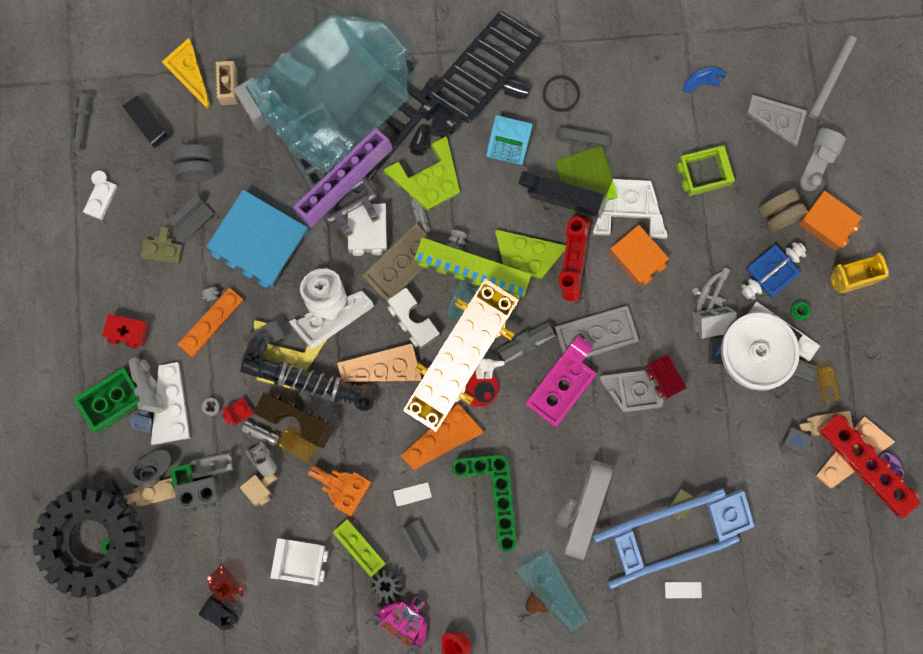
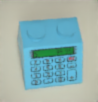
[486,115,533,166]

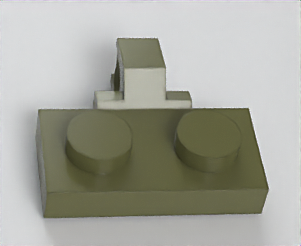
[141,227,183,264]

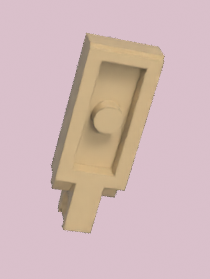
[797,411,854,436]
[123,478,176,506]

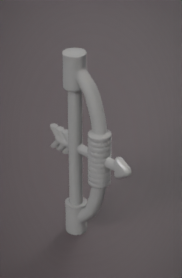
[692,268,730,312]

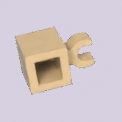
[240,474,278,506]

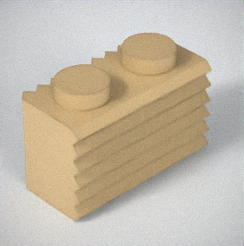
[215,61,238,105]

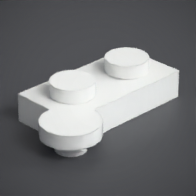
[83,171,117,220]

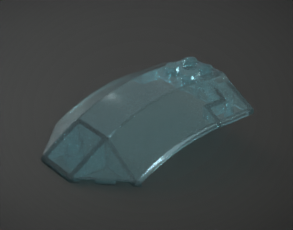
[246,13,409,174]

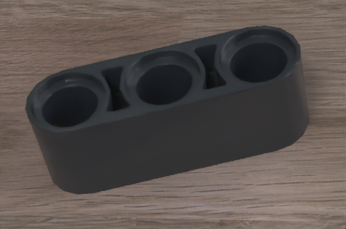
[122,95,169,148]

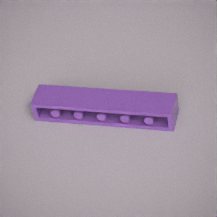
[293,128,393,228]

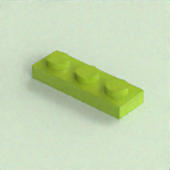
[333,519,386,577]

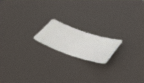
[393,482,432,506]
[665,582,702,598]

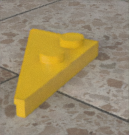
[162,38,210,109]

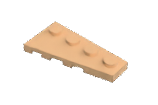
[337,344,422,382]

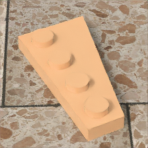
[815,417,895,488]

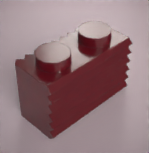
[645,354,687,400]

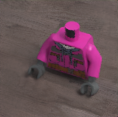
[366,597,427,654]

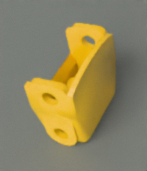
[830,253,889,294]

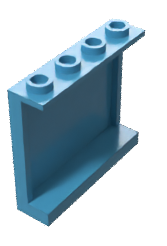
[206,190,309,289]

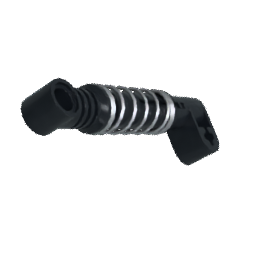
[240,337,376,411]

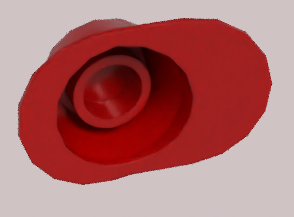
[441,631,472,654]

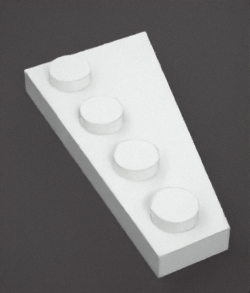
[151,362,191,445]

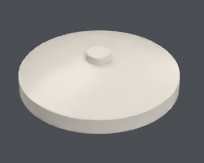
[721,313,799,391]

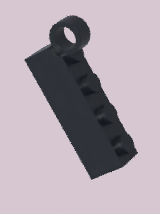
[518,171,607,218]

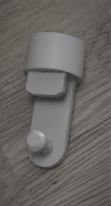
[800,128,846,191]

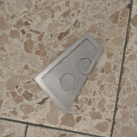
[128,357,165,414]

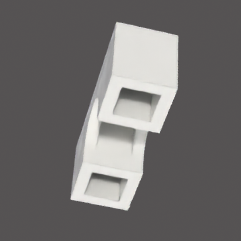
[387,288,440,350]

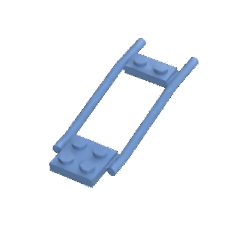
[592,488,755,590]

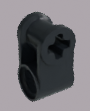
[198,596,238,630]

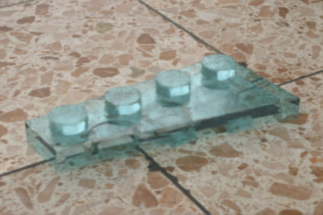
[514,552,588,632]

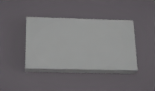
[555,305,639,358]

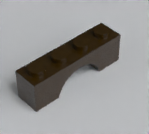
[253,392,334,448]

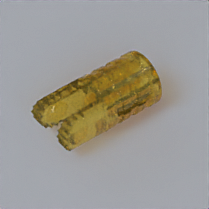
[817,366,841,403]

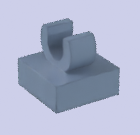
[130,410,153,433]

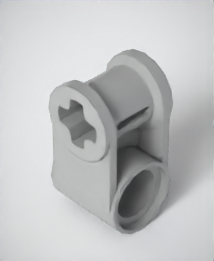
[245,440,277,477]

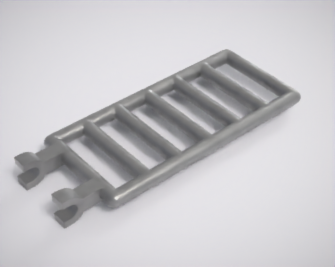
[276,103,379,238]

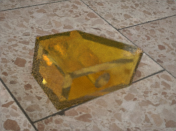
[276,428,320,465]

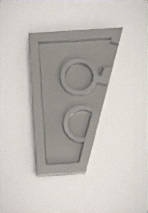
[747,95,807,147]

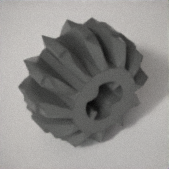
[369,570,403,604]

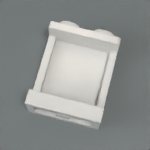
[348,204,387,256]
[270,538,329,586]

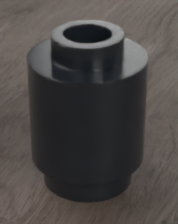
[502,77,531,100]

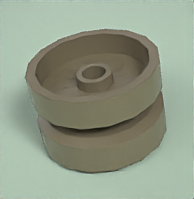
[758,189,808,233]

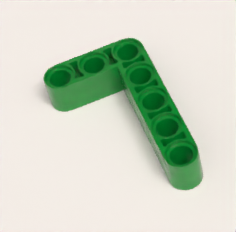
[452,455,516,552]

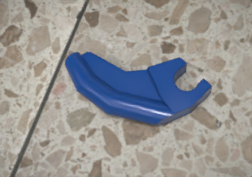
[683,67,727,93]

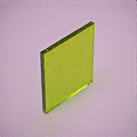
[555,146,618,213]

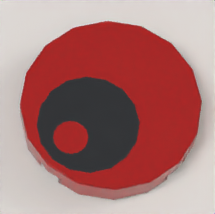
[465,371,499,407]

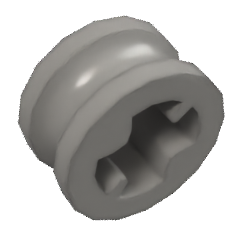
[202,398,221,416]

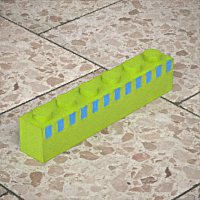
[414,238,532,299]

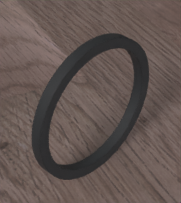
[543,75,580,112]

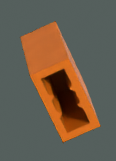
[798,191,862,251]
[608,225,669,286]

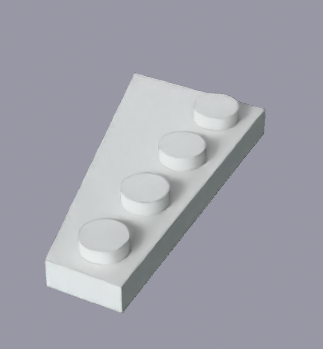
[289,291,374,350]

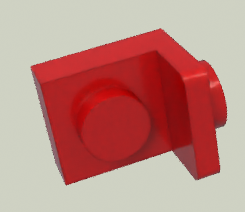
[222,397,254,426]

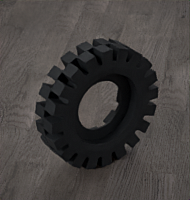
[33,487,145,598]

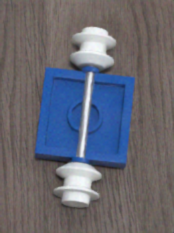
[741,242,806,300]

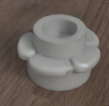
[202,287,220,302]

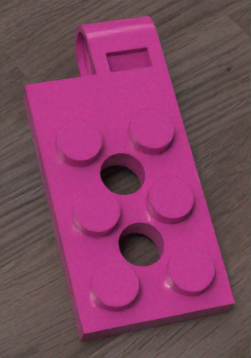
[525,335,596,428]

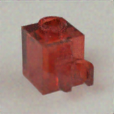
[207,566,244,604]

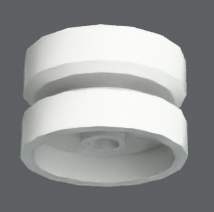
[300,269,347,318]

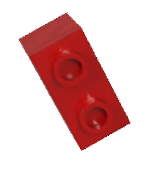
[102,314,149,349]

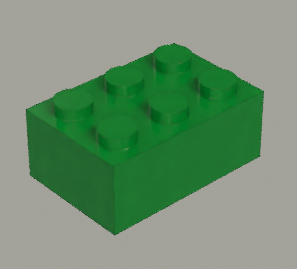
[73,367,140,434]

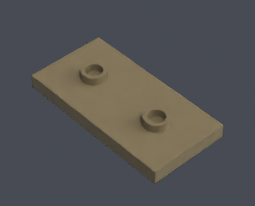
[361,223,433,303]

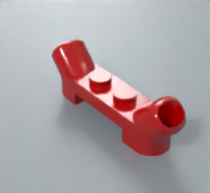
[559,215,592,301]

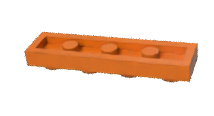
[178,288,244,358]

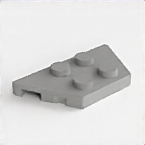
[599,370,664,413]

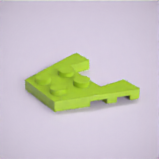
[383,137,460,211]

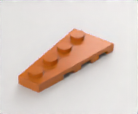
[401,404,484,470]

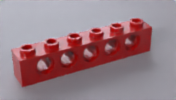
[817,414,921,519]

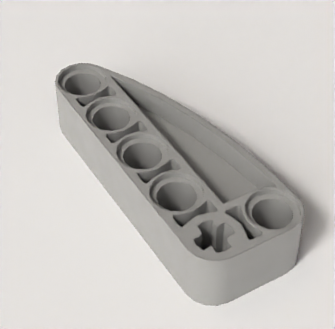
[564,460,613,560]

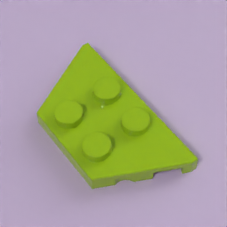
[495,230,566,279]

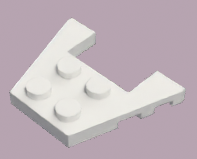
[593,179,667,239]

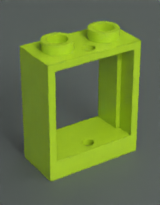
[677,145,735,196]

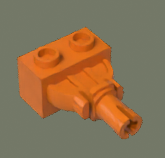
[308,464,372,517]

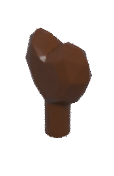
[525,581,551,614]

